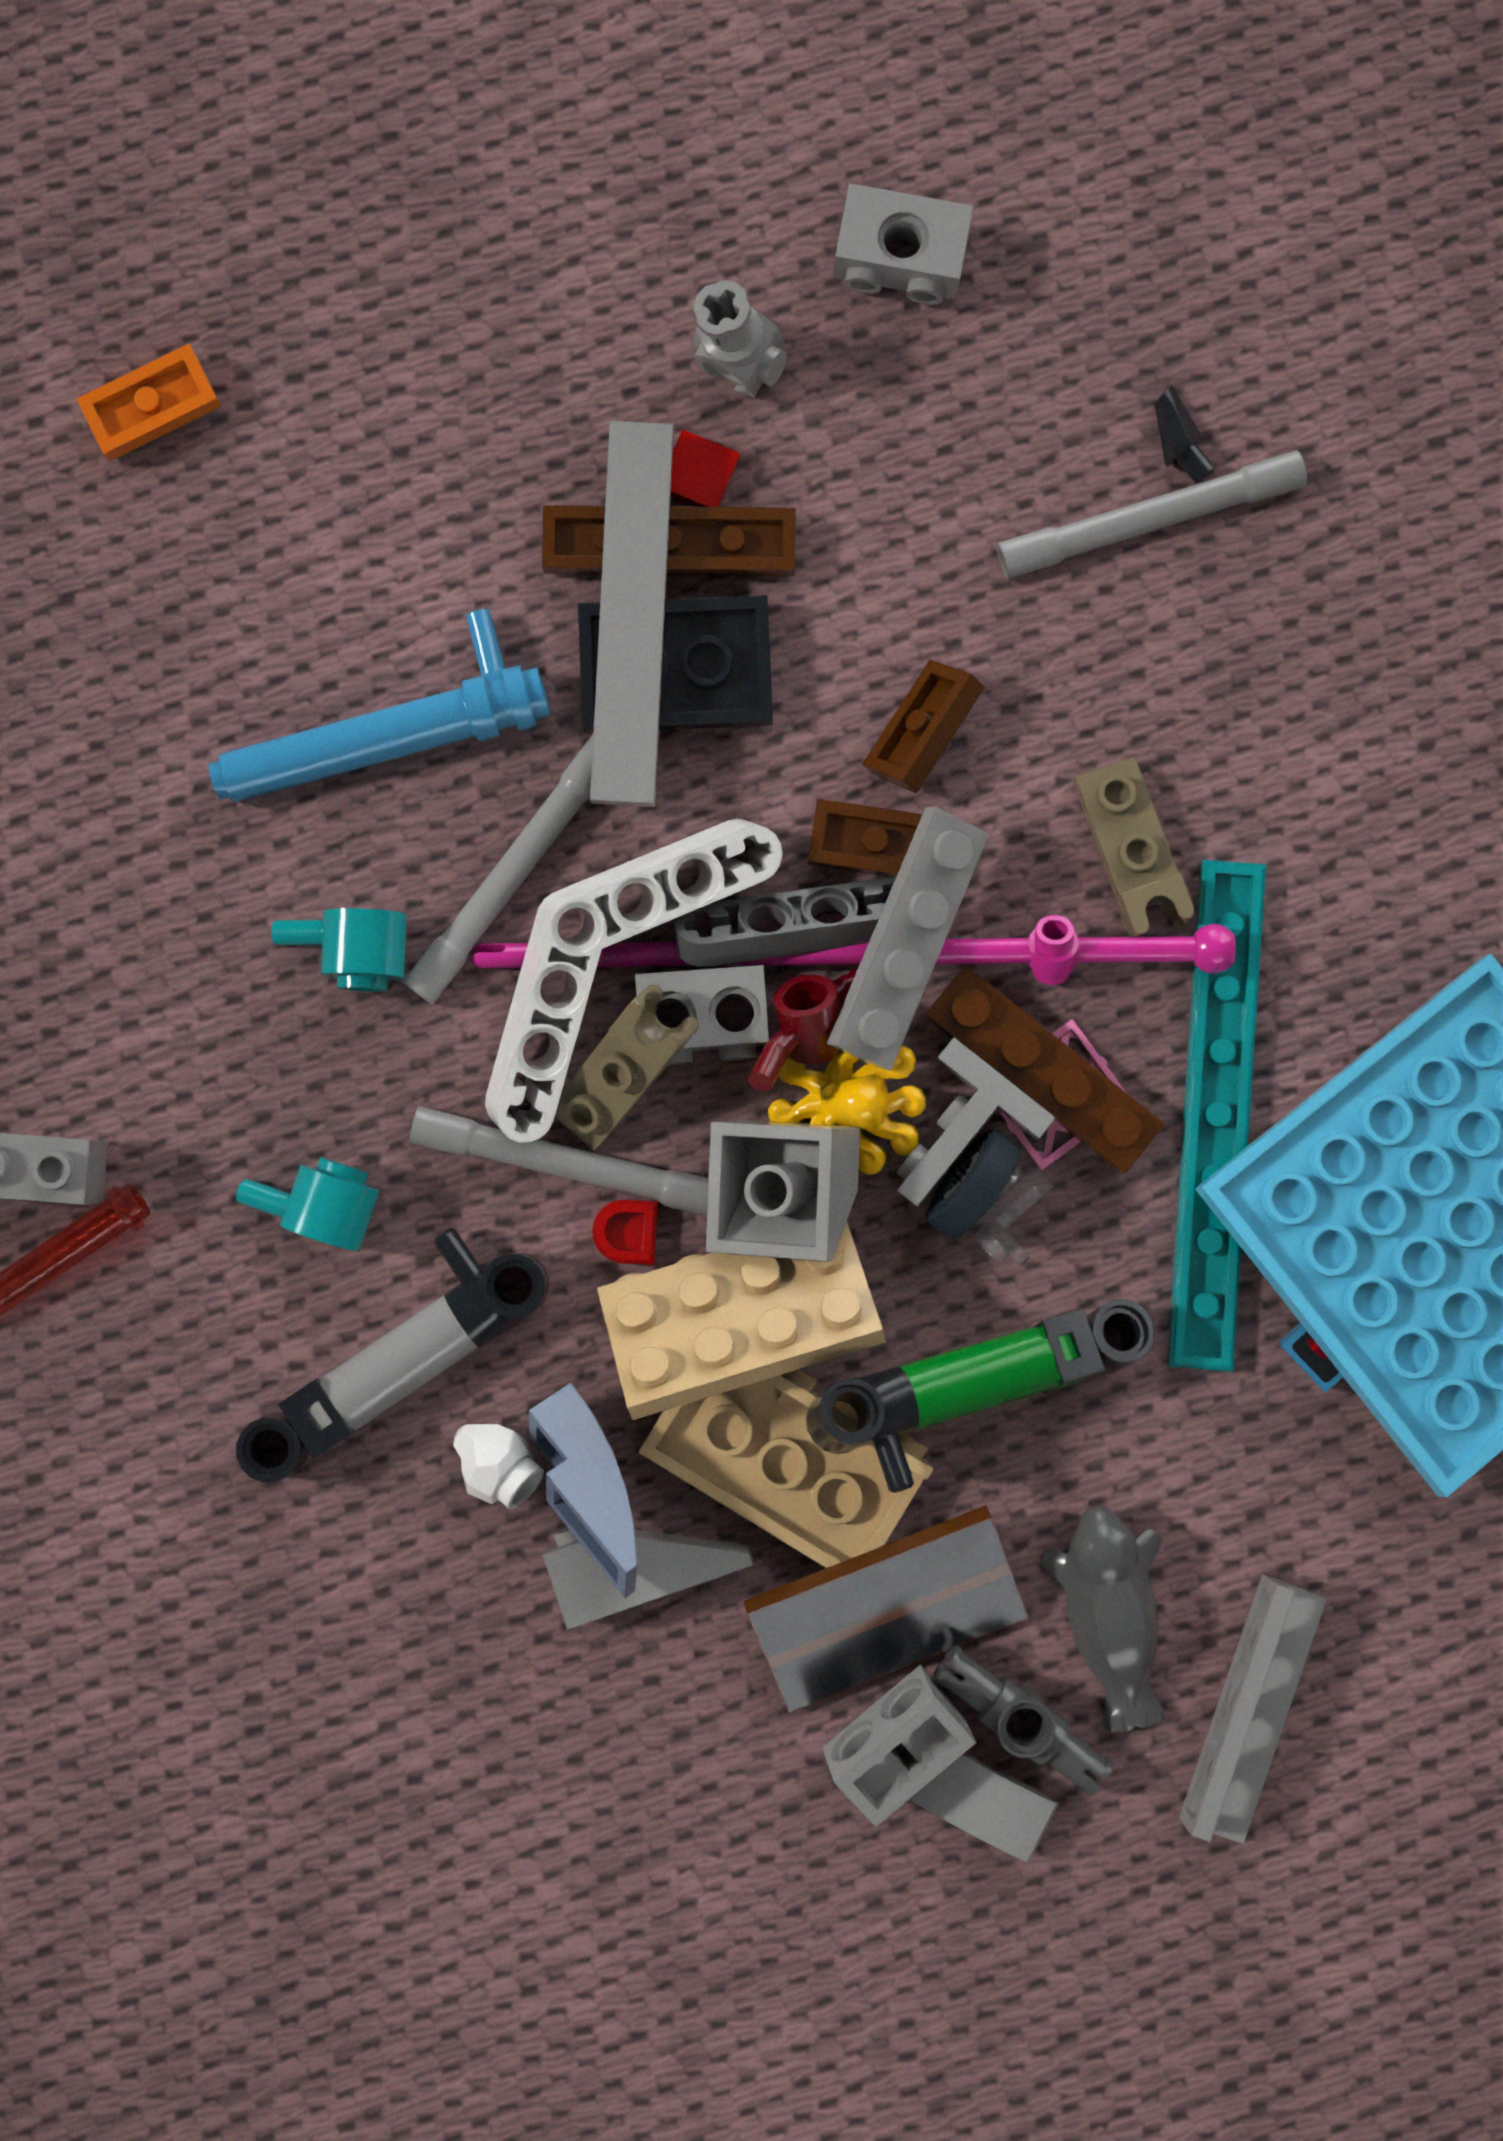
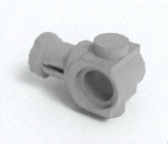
[693,280,787,398]

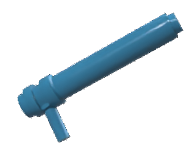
[209,609,551,803]

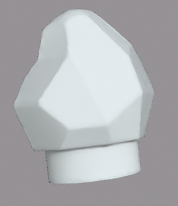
[453,1424,544,1510]

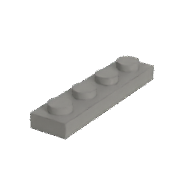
[827,807,989,1071]

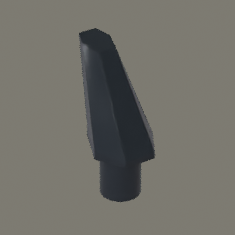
[1154,385,1215,484]

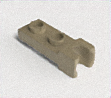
[1073,757,1195,937]
[555,985,699,1152]

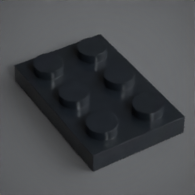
[578,595,773,733]

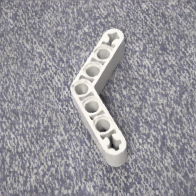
[485,819,783,1143]

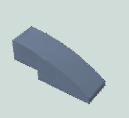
[529,1382,637,1599]

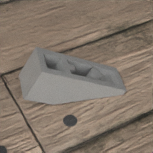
[542,1527,753,1630]

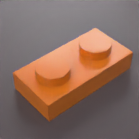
[76,343,222,462]

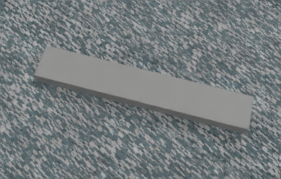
[590,421,674,807]

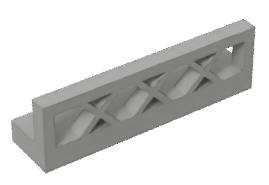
[1179,1574,1327,1844]

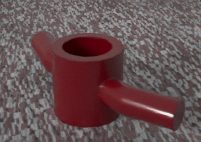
[748,967,859,1092]

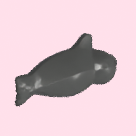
[1041,1506,1165,1732]

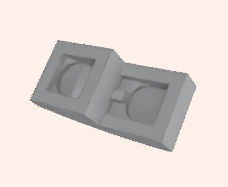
[909,1753,1059,1862]

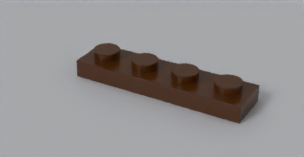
[542,505,796,576]
[924,965,1165,1174]

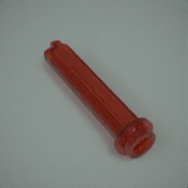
[0,1184,151,1316]

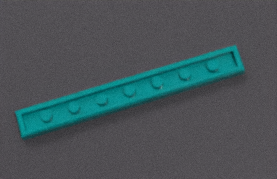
[1167,860,1266,1372]

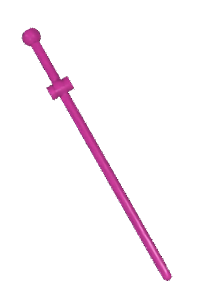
[470,915,1235,985]

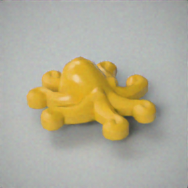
[768,1045,927,1175]

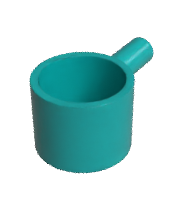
[271,908,407,992]
[236,1157,380,1252]

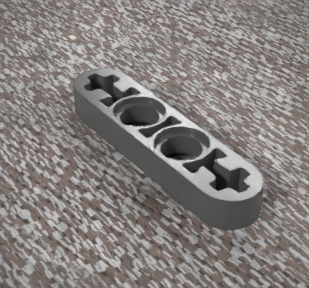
[675,877,896,967]

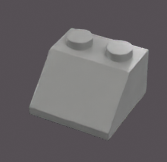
[706,1120,860,1261]

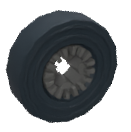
[926,1129,1021,1239]

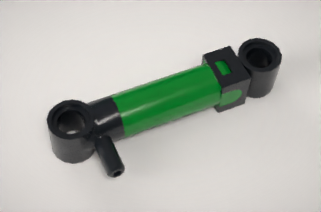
[806,1299,1155,1493]

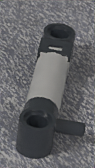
[236,1228,549,1482]

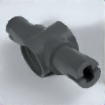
[932,1645,1113,1796]

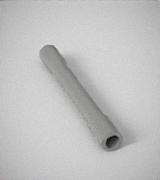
[996,450,1307,580]
[402,733,594,1005]
[409,1106,709,1217]

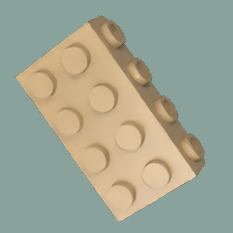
[597,1221,886,1420]
[638,1369,934,1568]

